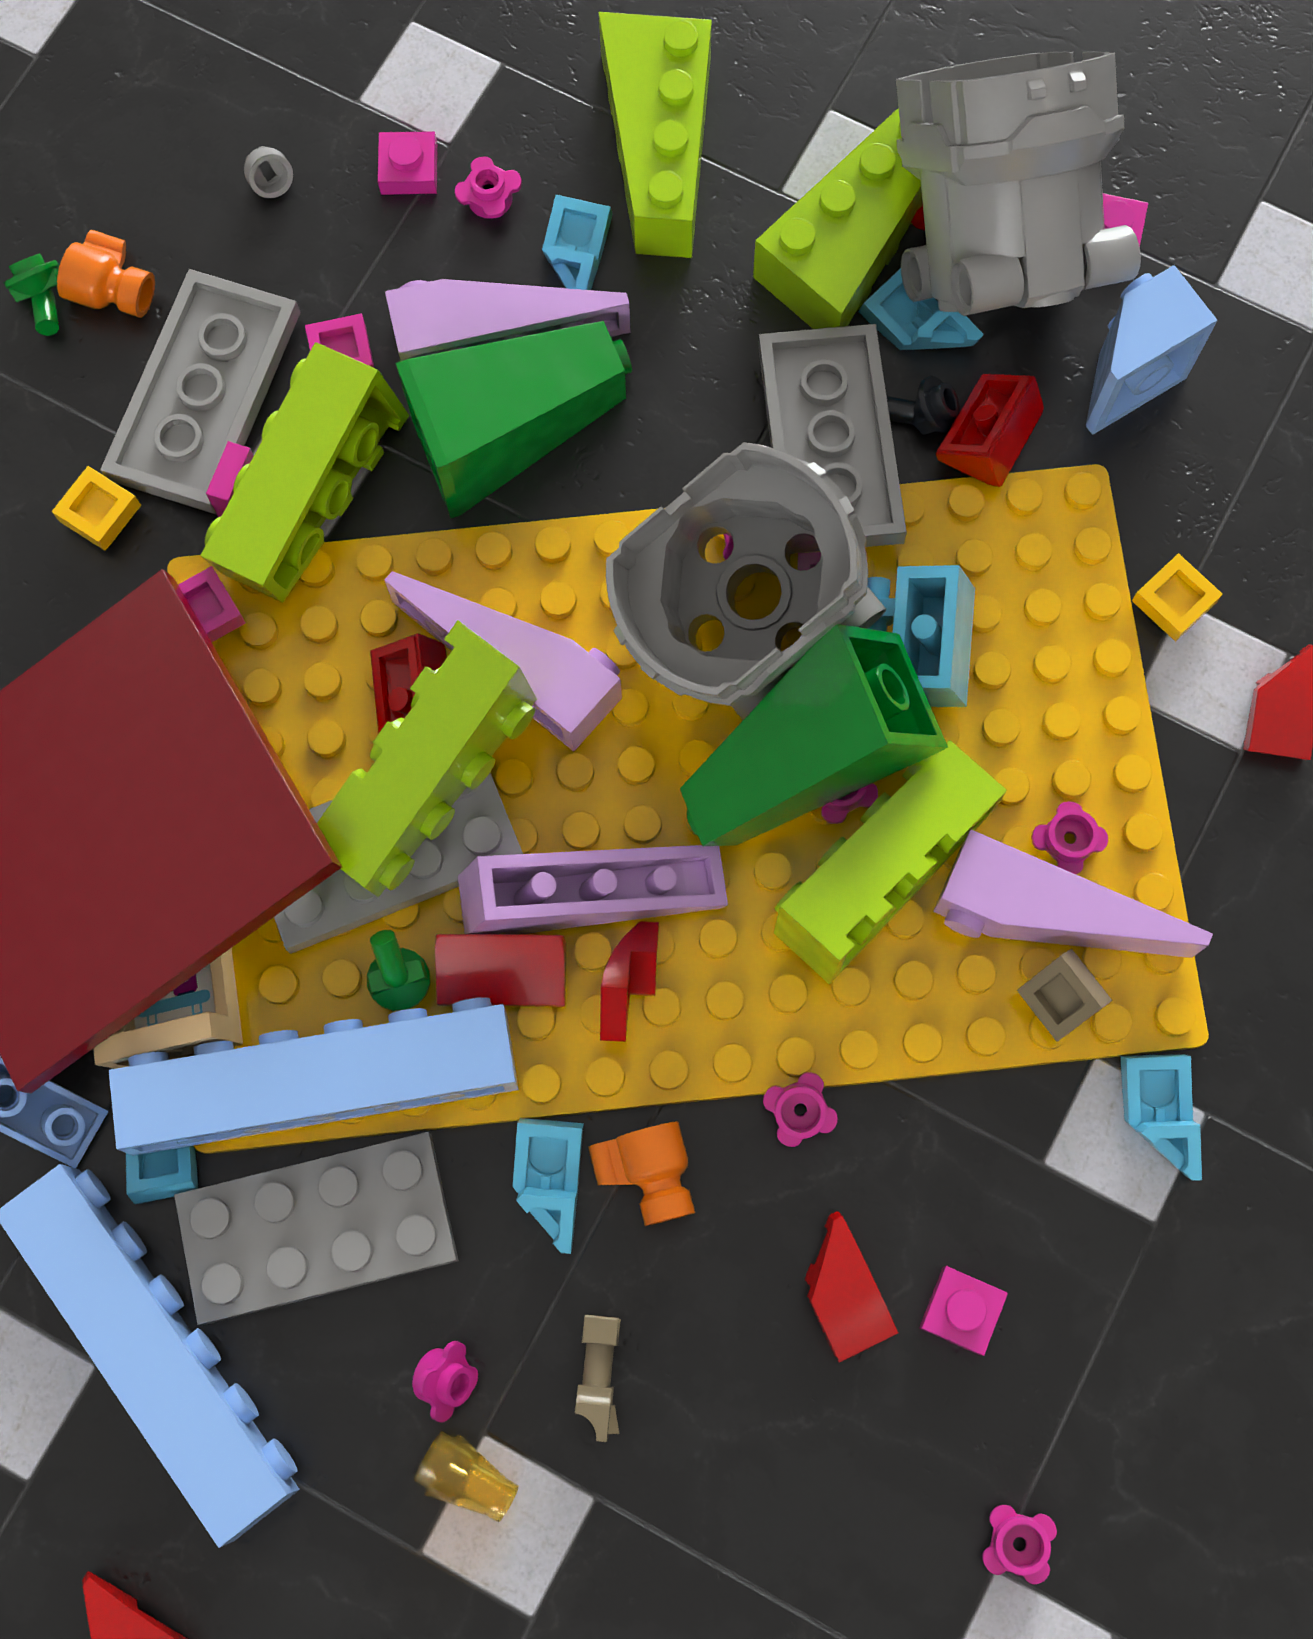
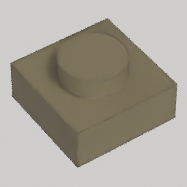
[1017,949,1113,1042]

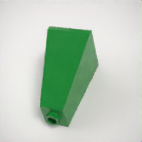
[395,321,632,518]
[680,624,948,846]

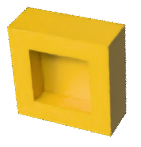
[52,466,141,551]
[1132,553,1223,642]

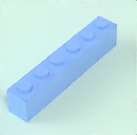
[109,998,519,1156]
[0,1164,300,1548]

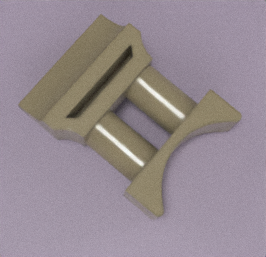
[575,1315,621,1442]

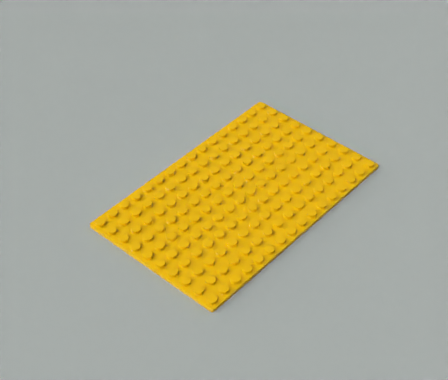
[167,464,1209,1154]

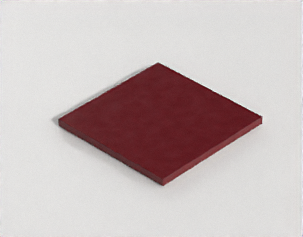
[0,569,342,1094]

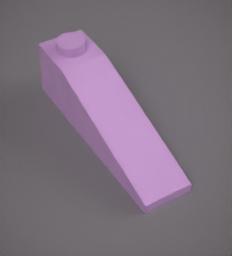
[385,279,631,361]
[384,571,622,752]
[933,830,1213,958]
[458,845,728,935]

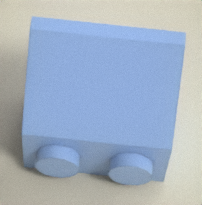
[1086,265,1218,435]

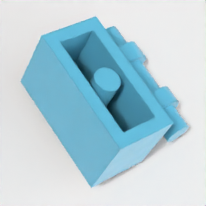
[868,565,975,707]

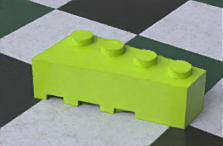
[599,12,712,258]
[753,108,923,329]
[200,342,410,603]
[317,620,537,897]
[774,740,1007,985]

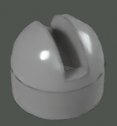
[244,146,293,198]

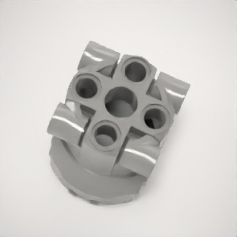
[896,52,1141,316]
[606,442,886,720]

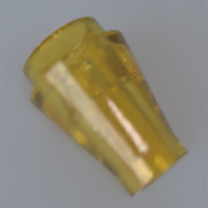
[413,1431,519,1523]

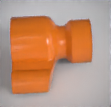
[57,230,155,318]
[588,1121,695,1226]

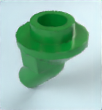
[3,253,59,336]
[367,930,431,1011]

